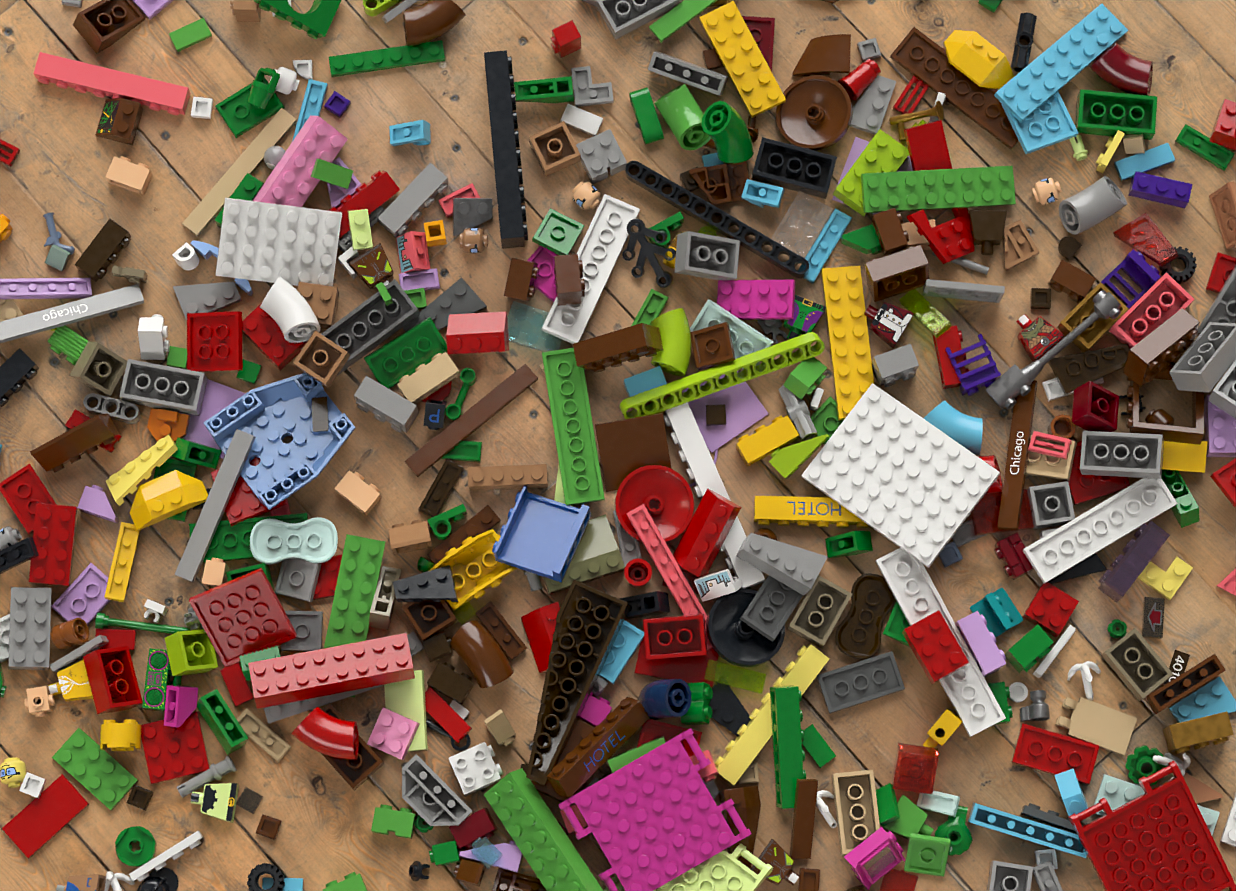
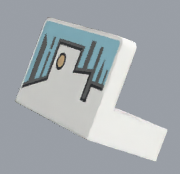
[694,569,743,602]

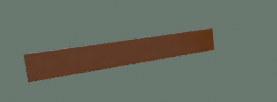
[405,364,538,477]

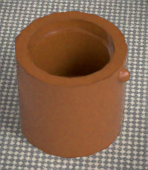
[1047,414,1076,439]

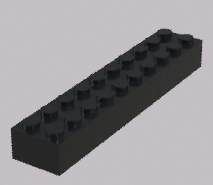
[484,50,528,249]

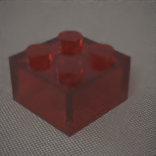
[892,743,939,794]

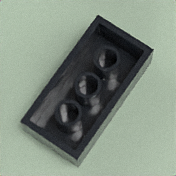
[752,137,837,199]

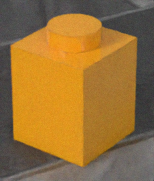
[424,220,447,247]

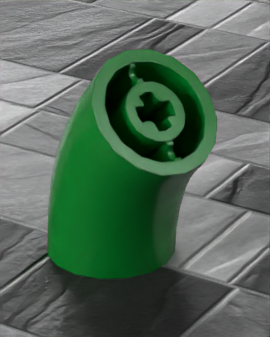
[702,101,754,163]

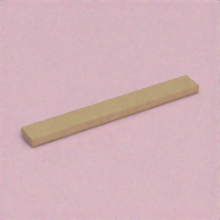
[182,108,297,237]

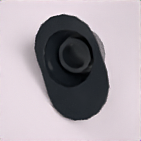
[137,867,178,891]

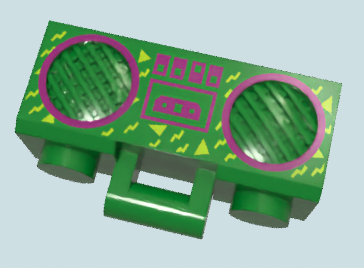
[142,648,182,712]

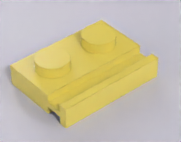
[1096,130,1125,174]

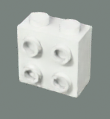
[448,742,503,796]

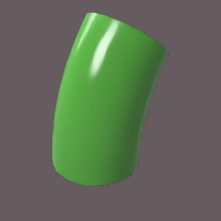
[654,84,711,150]

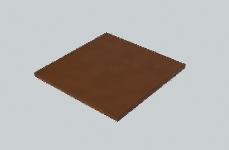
[595,413,672,492]

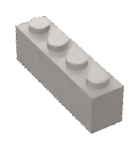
[648,51,729,96]
[378,163,448,238]

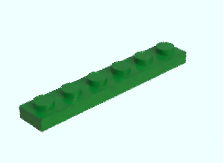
[329,40,445,77]

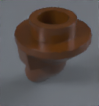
[747,116,759,143]

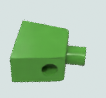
[883,795,934,839]

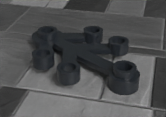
[622,219,676,288]

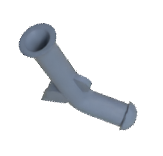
[43,213,75,255]

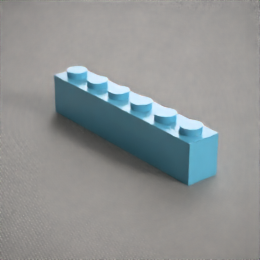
[968,802,1087,858]

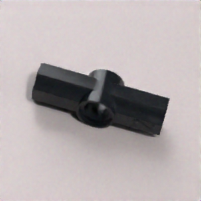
[1011,12,1037,72]

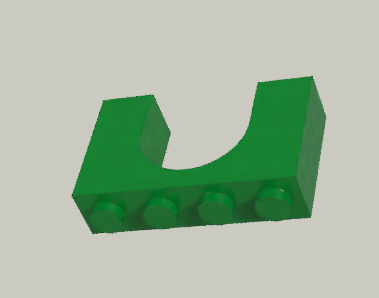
[254,0,341,39]

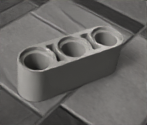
[83,393,141,424]

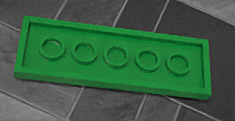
[189,513,308,563]

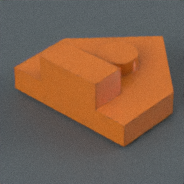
[147,408,190,442]

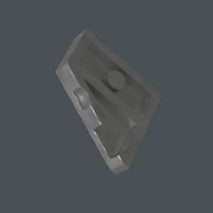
[453,198,492,236]

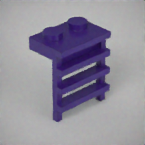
[1101,249,1161,309]
[945,334,1001,396]

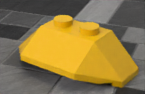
[943,30,1015,90]
[129,470,208,531]

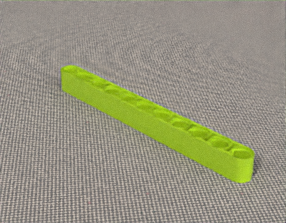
[619,332,825,419]

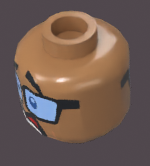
[460,228,488,253]

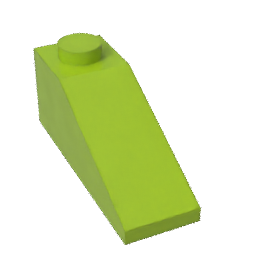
[769,434,830,479]

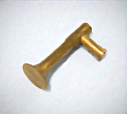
[889,101,944,141]

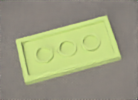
[384,670,428,752]

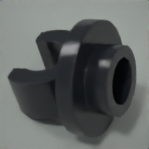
[409,861,430,881]

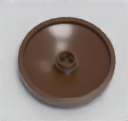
[776,75,853,151]

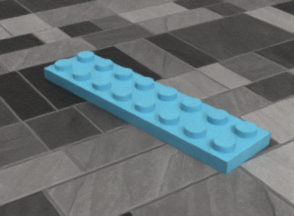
[994,4,1128,123]

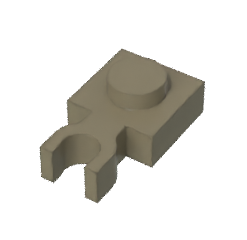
[111,265,148,284]

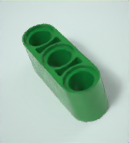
[629,87,664,145]

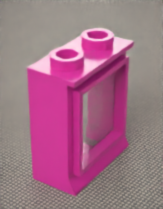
[844,827,905,890]

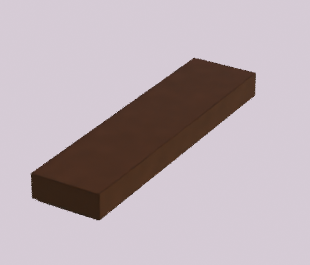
[790,779,818,859]

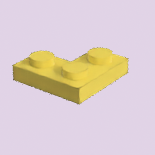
[1137,557,1193,600]

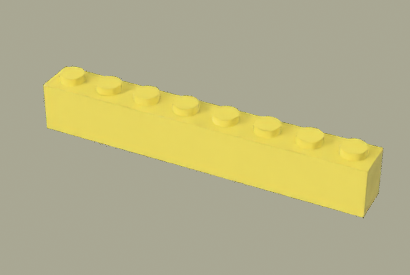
[715,644,829,786]

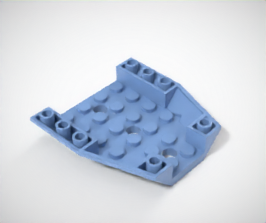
[203,373,355,510]

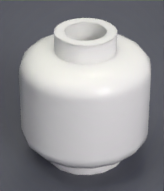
[270,67,300,95]

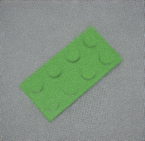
[52,728,139,811]

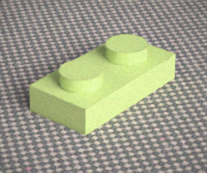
[348,209,373,251]

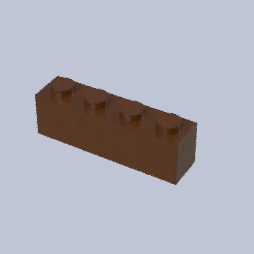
[1145,654,1226,715]

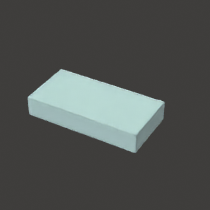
[917,788,960,817]

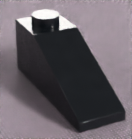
[620,591,670,619]

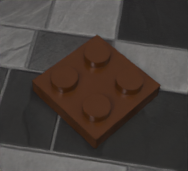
[690,322,736,370]

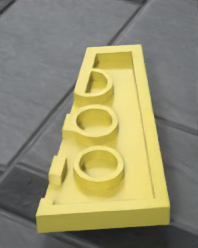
[106,434,178,506]

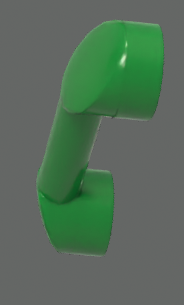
[446,368,477,420]

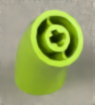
[650,308,691,377]

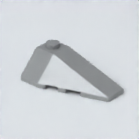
[1197,266,1236,333]

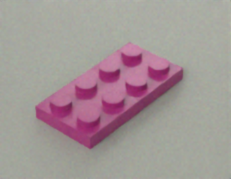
[717,280,796,320]

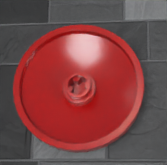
[615,465,694,542]

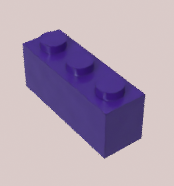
[1128,171,1193,208]

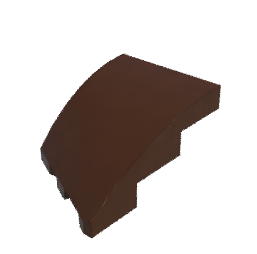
[792,34,851,77]
[689,161,750,205]

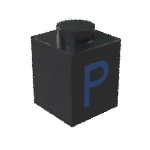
[423,399,447,430]

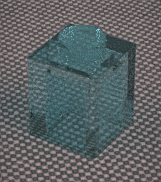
[471,837,503,869]

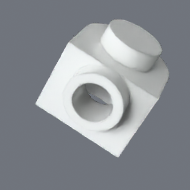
[172,242,199,270]

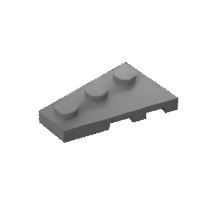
[850,75,896,135]
[173,282,242,320]

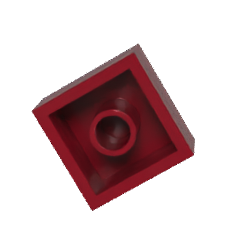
[1072,381,1119,432]

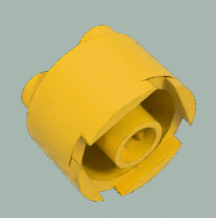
[100,719,141,751]

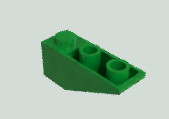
[1161,469,1200,528]

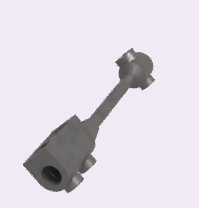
[985,290,1121,409]

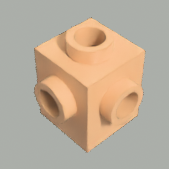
[24,686,55,717]

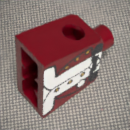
[864,302,914,349]

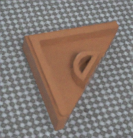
[1183,772,1223,804]

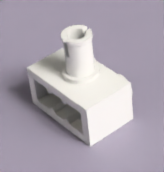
[138,314,170,360]

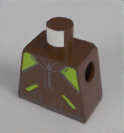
[349,243,393,289]
[750,839,800,885]

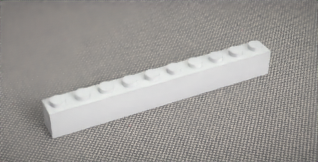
[663,402,765,589]

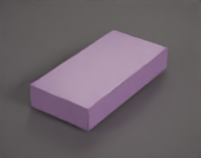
[399,268,440,291]

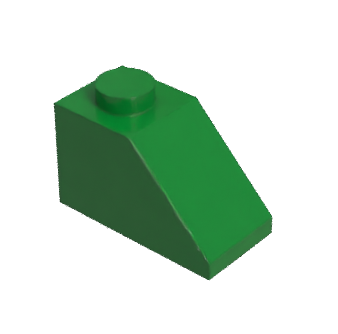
[840,224,882,255]
[172,437,222,469]
[825,531,873,558]

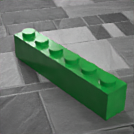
[770,685,806,809]

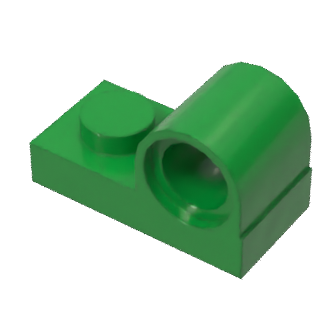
[647,212,684,248]
[427,504,467,541]

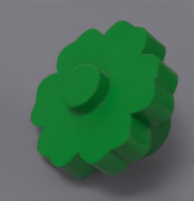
[1125,745,1167,785]

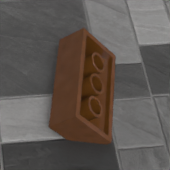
[30,413,119,473]

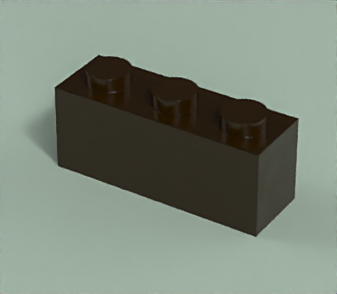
[75,219,131,282]

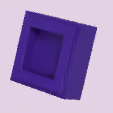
[324,91,351,118]

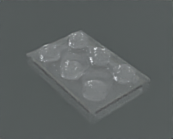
[771,191,833,258]

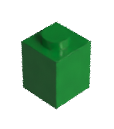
[429,840,460,866]

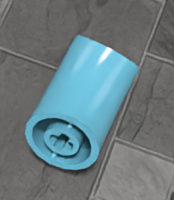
[923,401,983,455]

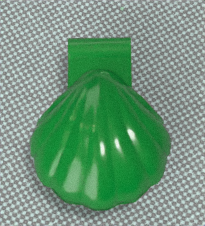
[935,806,973,856]

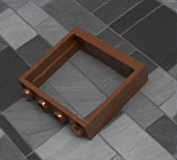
[1126,365,1204,445]

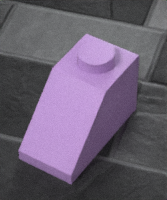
[77,485,118,523]

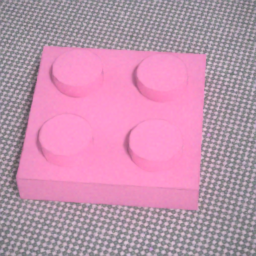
[367,707,420,760]

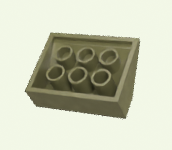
[543,514,625,595]

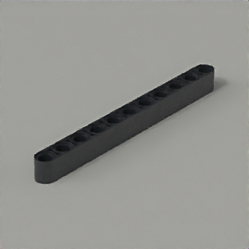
[625,161,809,278]

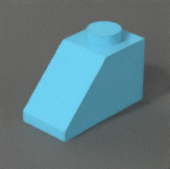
[1055,768,1088,816]

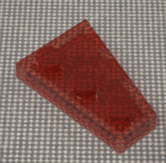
[1113,213,1178,266]

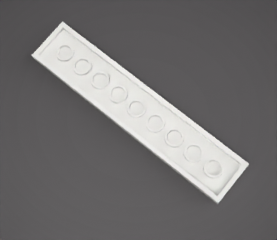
[875,548,1006,737]

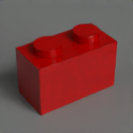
[550,20,581,58]

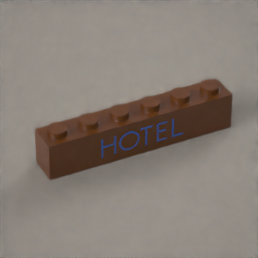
[547,697,649,798]

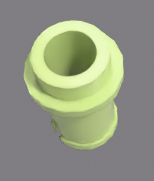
[1069,135,1088,161]

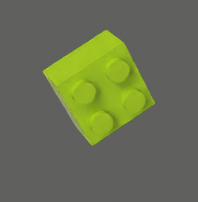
[164,629,218,676]

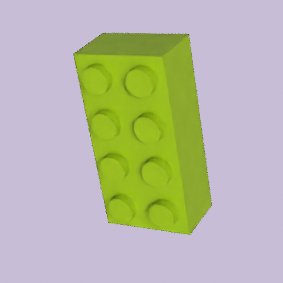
[833,129,909,217]

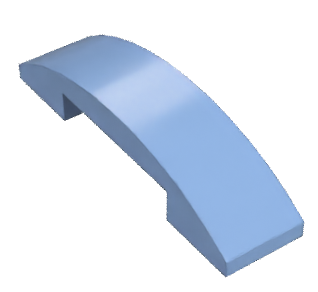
[190,240,253,296]

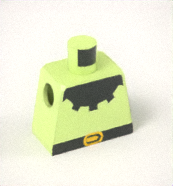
[191,783,239,823]

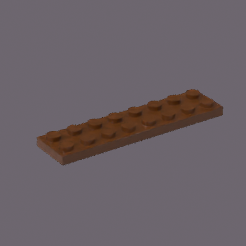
[890,27,1019,150]

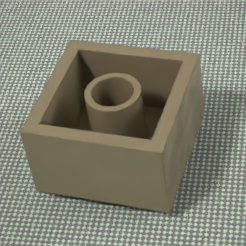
[70,341,127,396]

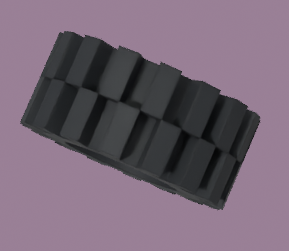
[1159,246,1197,284]
[247,863,285,891]

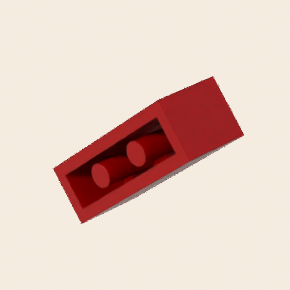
[932,325,969,389]

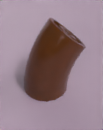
[403,0,466,46]
[451,620,514,688]

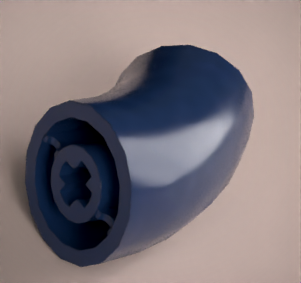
[638,679,692,720]

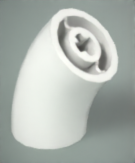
[260,277,321,343]

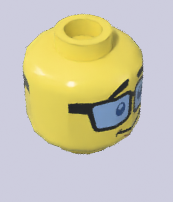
[0,757,26,788]

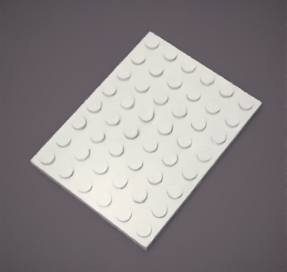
[801,383,1000,568]

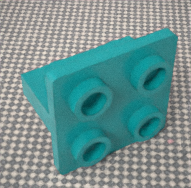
[970,587,1023,638]

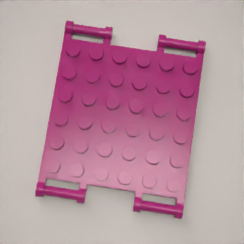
[558,728,752,891]

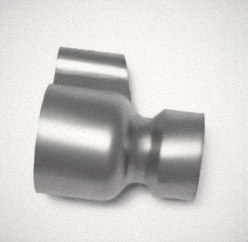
[1019,690,1050,722]

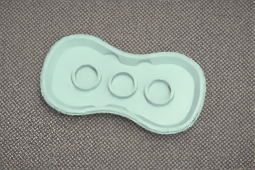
[250,517,338,564]

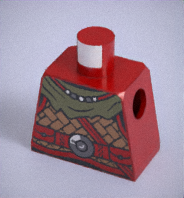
[1016,314,1064,362]

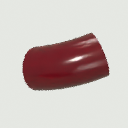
[1089,43,1153,96]

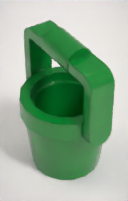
[247,68,280,110]

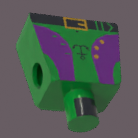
[783,295,826,340]

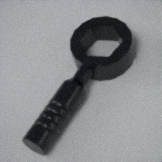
[426,719,471,752]

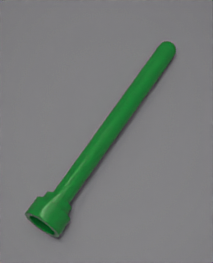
[95,612,191,634]

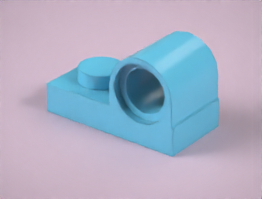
[389,120,431,146]

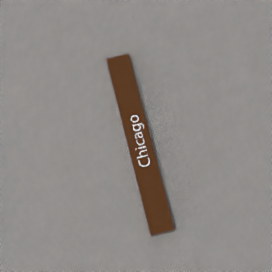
[998,380,1038,530]

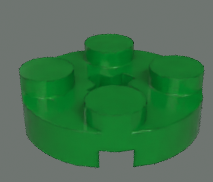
[115,826,157,867]

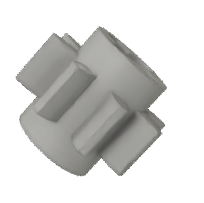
[184,607,204,630]

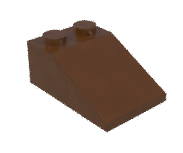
[73,0,145,54]

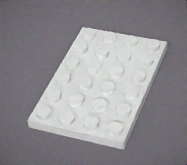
[215,198,342,287]

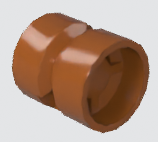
[51,618,89,650]

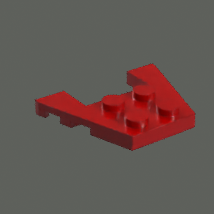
[906,208,975,264]

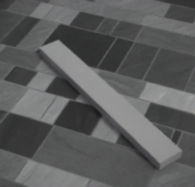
[174,429,256,582]

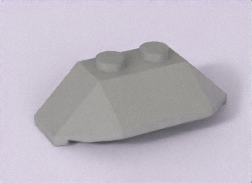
[402,754,473,826]

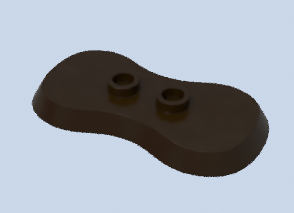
[835,573,896,660]

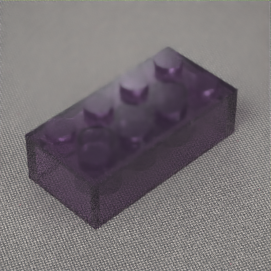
[1098,521,1170,603]

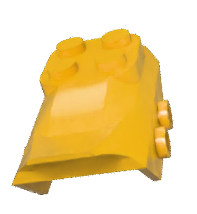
[429,529,518,611]

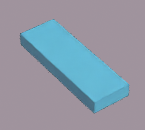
[1114,143,1175,181]

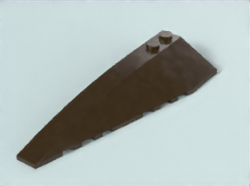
[526,580,630,786]

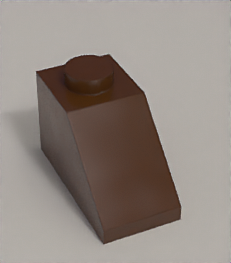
[453,859,485,887]

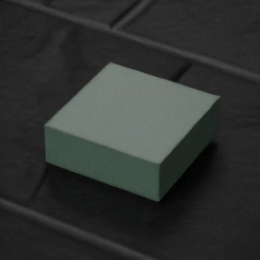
[45,245,71,271]

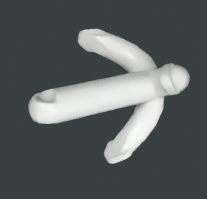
[1067,661,1101,701]
[1152,753,1191,781]
[816,790,837,828]
[104,871,135,891]

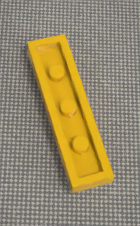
[104,522,140,602]

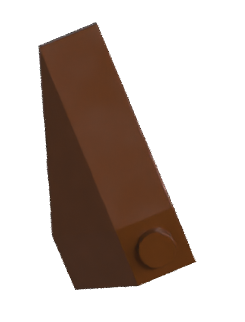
[718,786,761,868]

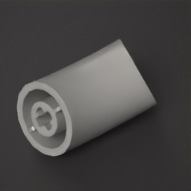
[1059,176,1127,235]

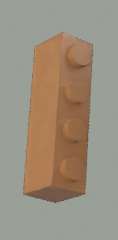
[468,464,548,491]

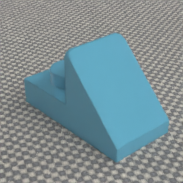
[741,179,785,208]

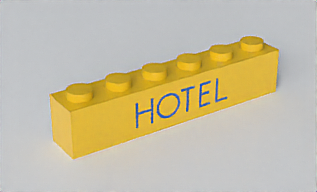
[754,496,868,528]

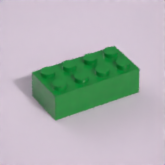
[1075,89,1157,140]

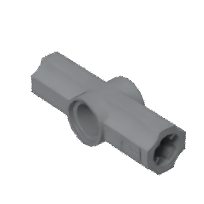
[778,385,818,441]

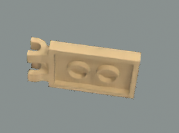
[1056,697,1137,756]

